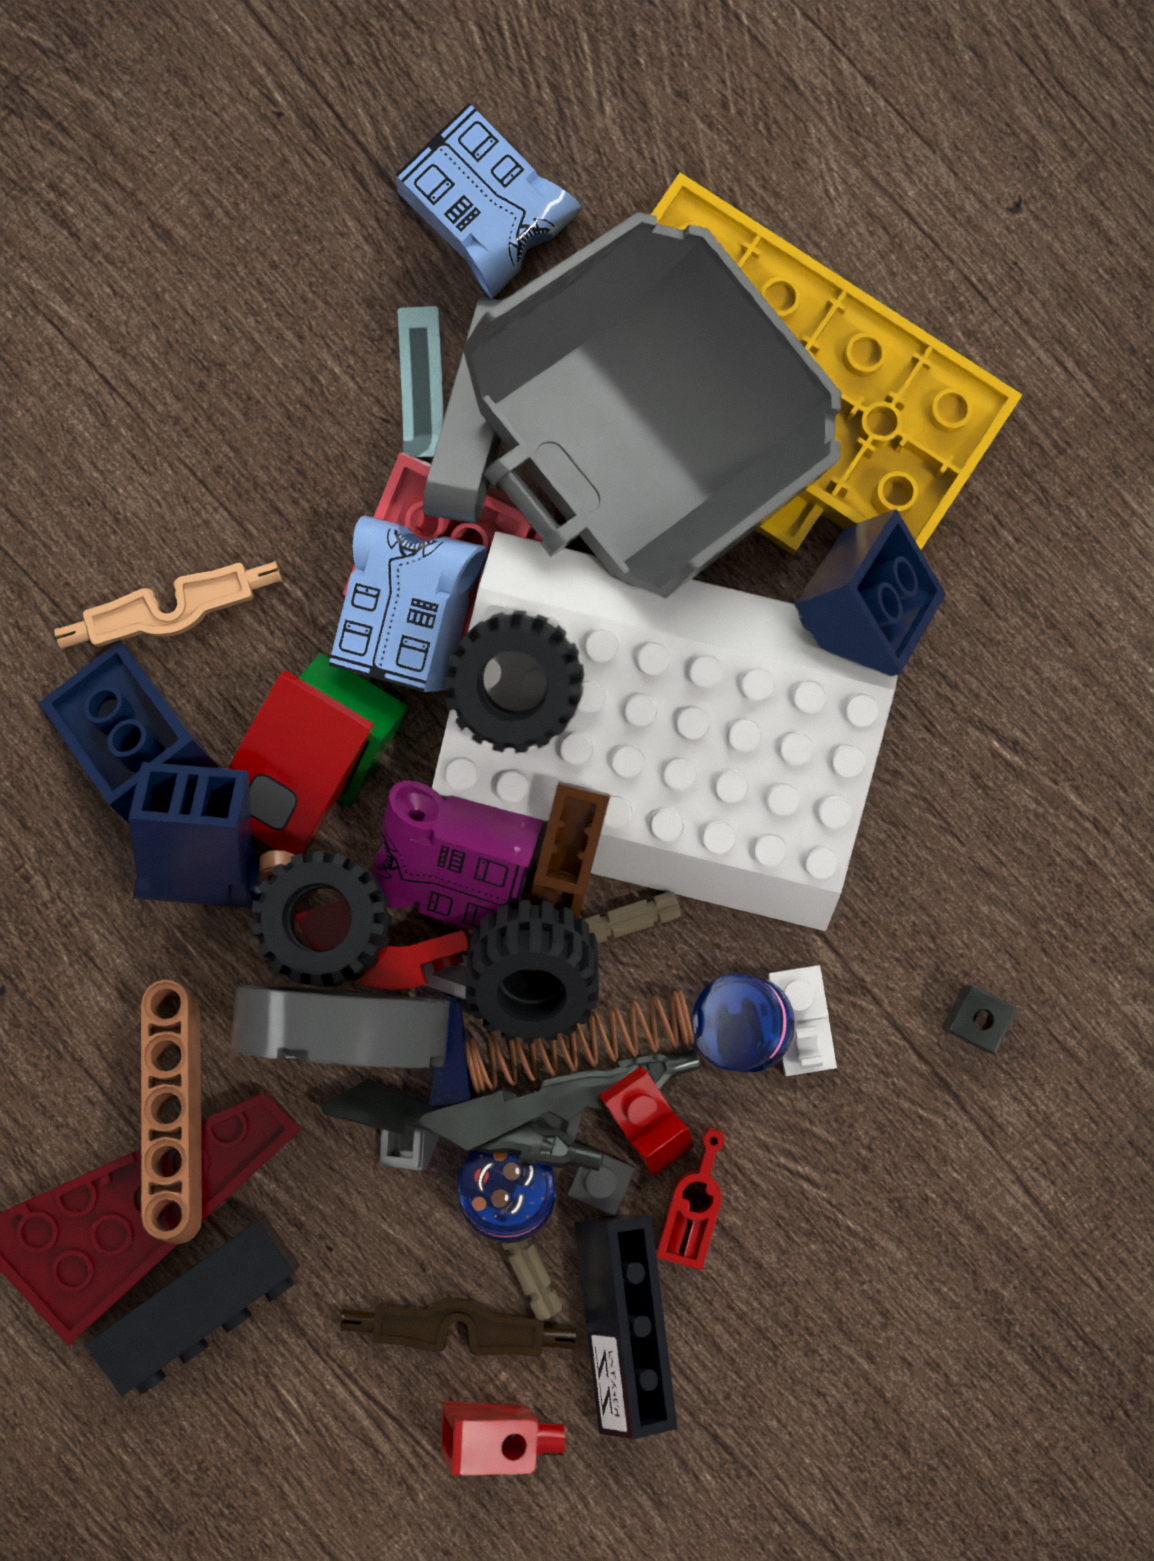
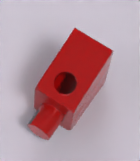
[440,1401,565,1475]

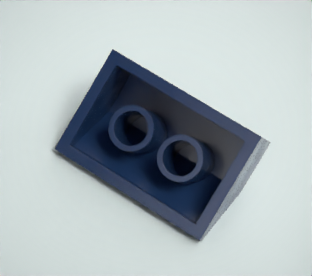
[794,508,946,677]

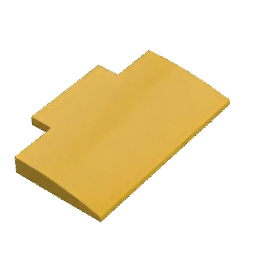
[651,172,1022,556]

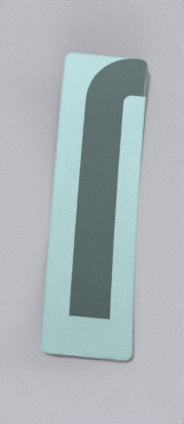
[397,306,443,457]

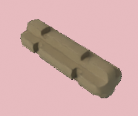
[584,892,681,944]
[499,1232,562,1320]

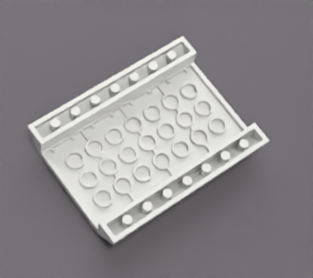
[432,531,898,931]

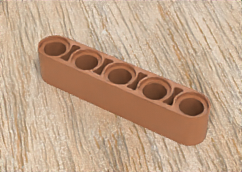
[141,980,202,1244]

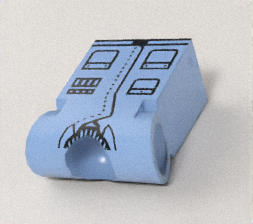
[395,103,583,299]
[329,515,487,692]

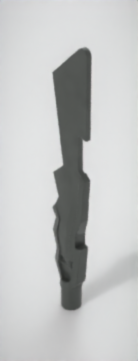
[419,1049,699,1152]
[321,1079,604,1172]

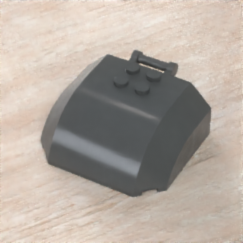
[462,212,841,598]

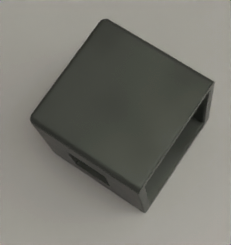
[942,984,1018,1054]

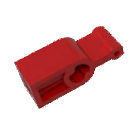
[656,1125,724,1270]

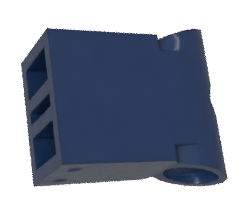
[129,762,262,909]

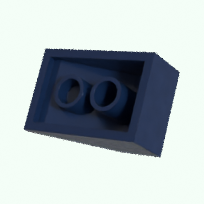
[39,640,218,824]

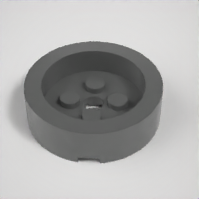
[230,985,450,1068]

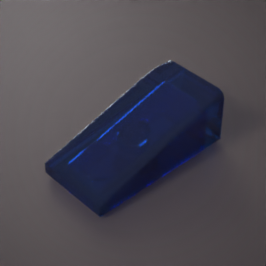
[429,995,473,1106]

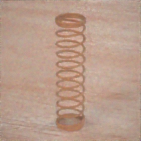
[464,989,694,1095]

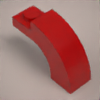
[295,899,470,989]

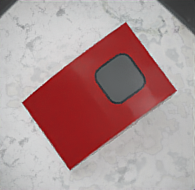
[228,669,375,855]

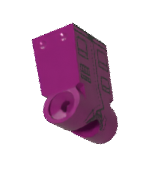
[372,780,543,931]

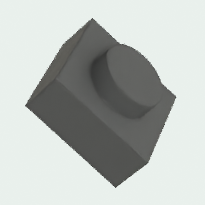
[567,1146,636,1216]

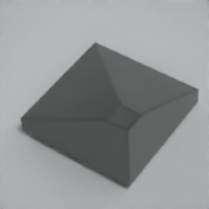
[379,1125,439,1170]

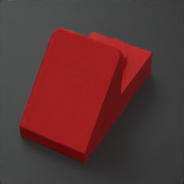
[599,1066,695,1177]

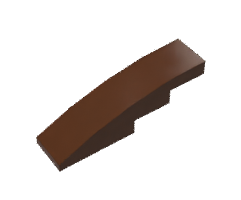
[519,781,611,975]

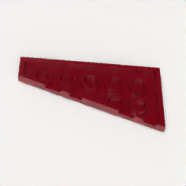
[0,1090,303,1346]

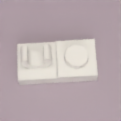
[767,965,837,1076]

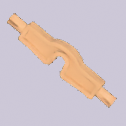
[54,561,282,650]

